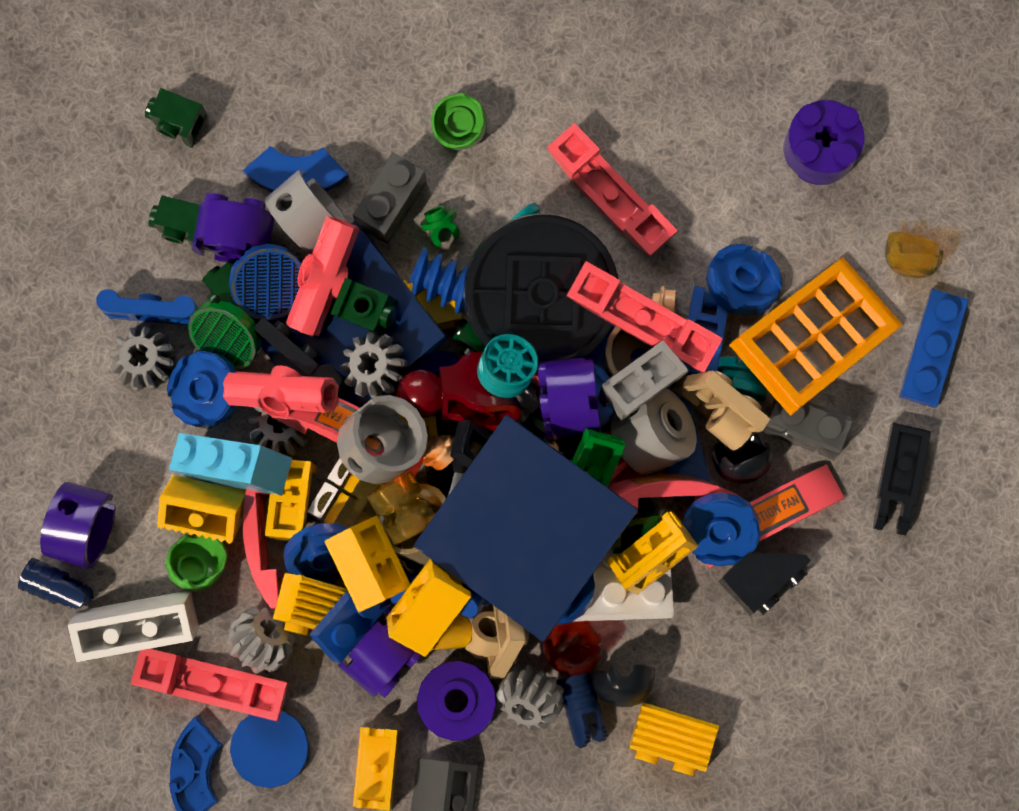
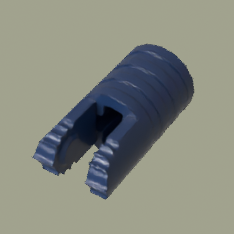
[18,558,94,609]
[556,671,608,749]

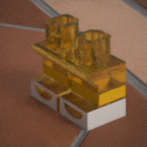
[307,458,399,528]

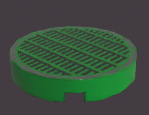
[188,301,262,370]

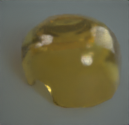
[885,232,944,280]

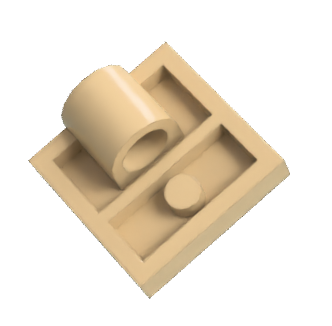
[672,370,770,451]
[465,603,529,679]

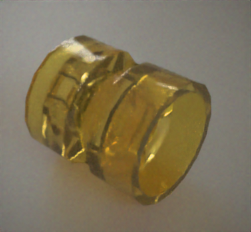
[366,471,435,545]

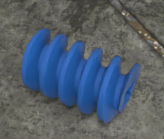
[409,247,468,314]

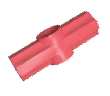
[286,216,360,336]
[223,366,339,418]

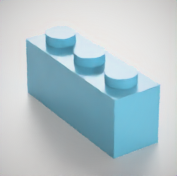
[169,433,292,496]

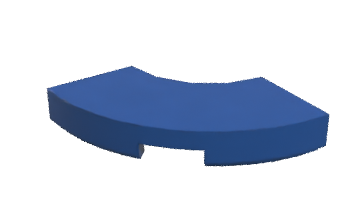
[242,146,349,192]
[169,715,223,811]

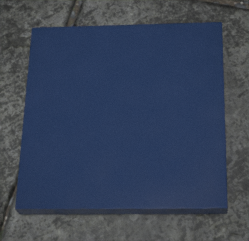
[251,221,448,408]
[413,415,639,642]

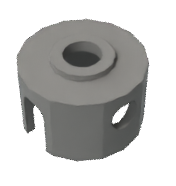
[265,169,348,254]
[610,388,697,475]
[337,395,428,484]

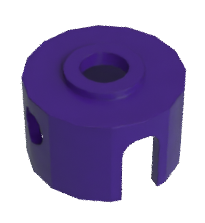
[40,482,116,569]
[417,661,496,741]

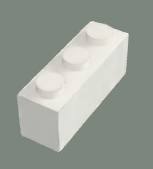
[68,591,199,662]

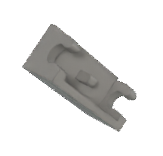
[598,340,688,422]

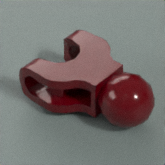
[396,352,522,432]

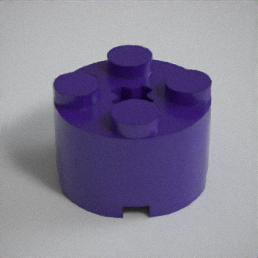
[783,100,865,185]
[192,193,275,264]
[538,357,601,441]
[338,606,422,698]

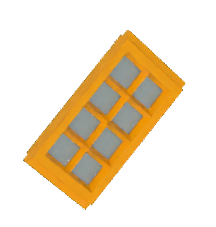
[729,257,903,416]

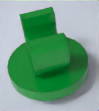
[420,205,460,247]

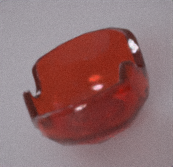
[543,620,603,677]

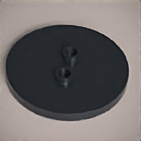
[463,214,618,371]

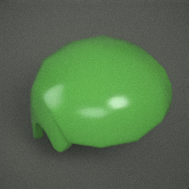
[430,93,487,150]
[165,534,228,592]

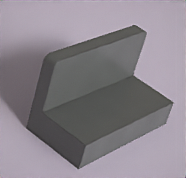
[411,758,478,811]

